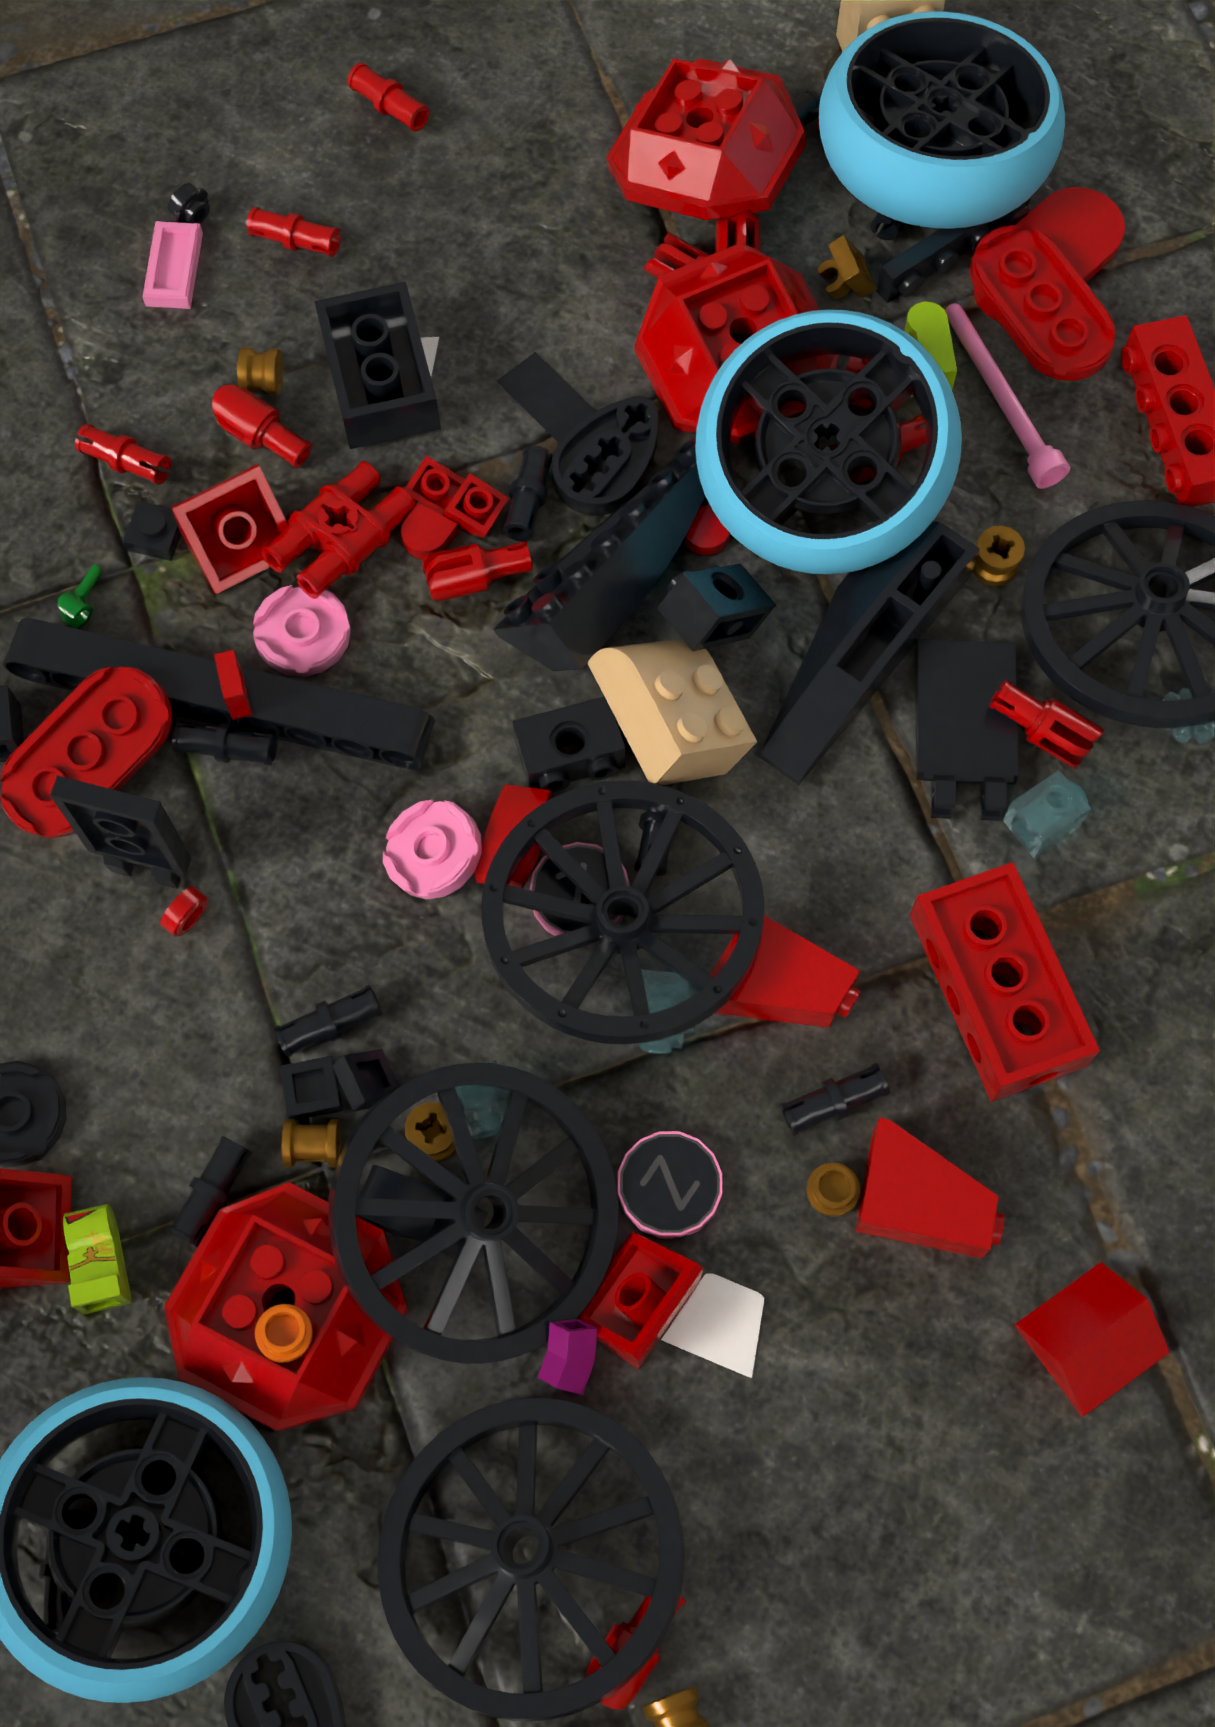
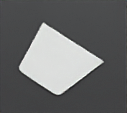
[661,1273,764,1378]

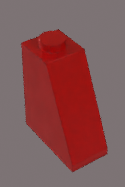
[710,915,861,1028]
[855,1117,1005,1259]

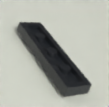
[876,196,1032,303]

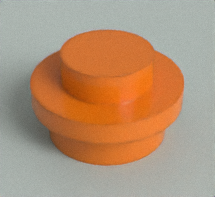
[255,1304,313,1363]

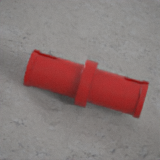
[347,62,430,132]
[246,207,341,257]
[75,423,171,485]

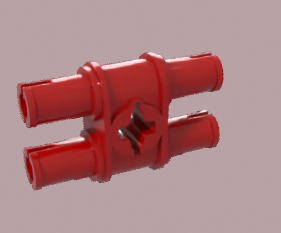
[261,461,416,599]

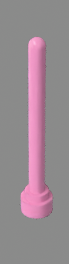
[945,303,1070,489]

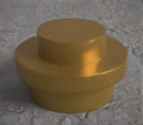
[806,1162,860,1217]

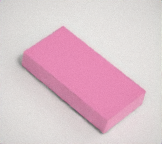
[142,221,203,309]

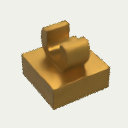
[817,235,878,299]

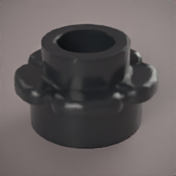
[168,183,210,224]

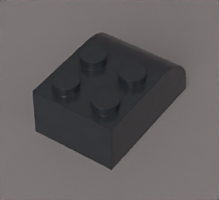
[314,281,441,449]

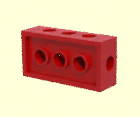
[909,862,1100,1102]

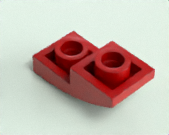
[404,455,510,538]
[475,784,553,888]

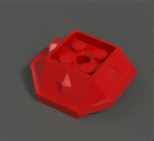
[606,58,806,220]
[634,242,840,444]
[164,1182,409,1432]

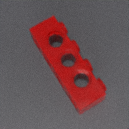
[1121,315,1215,507]

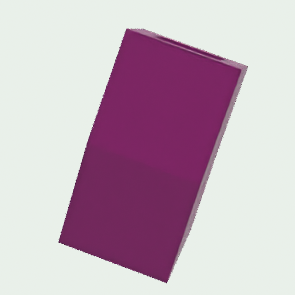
[538,1319,597,1395]

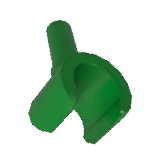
[58,565,103,629]

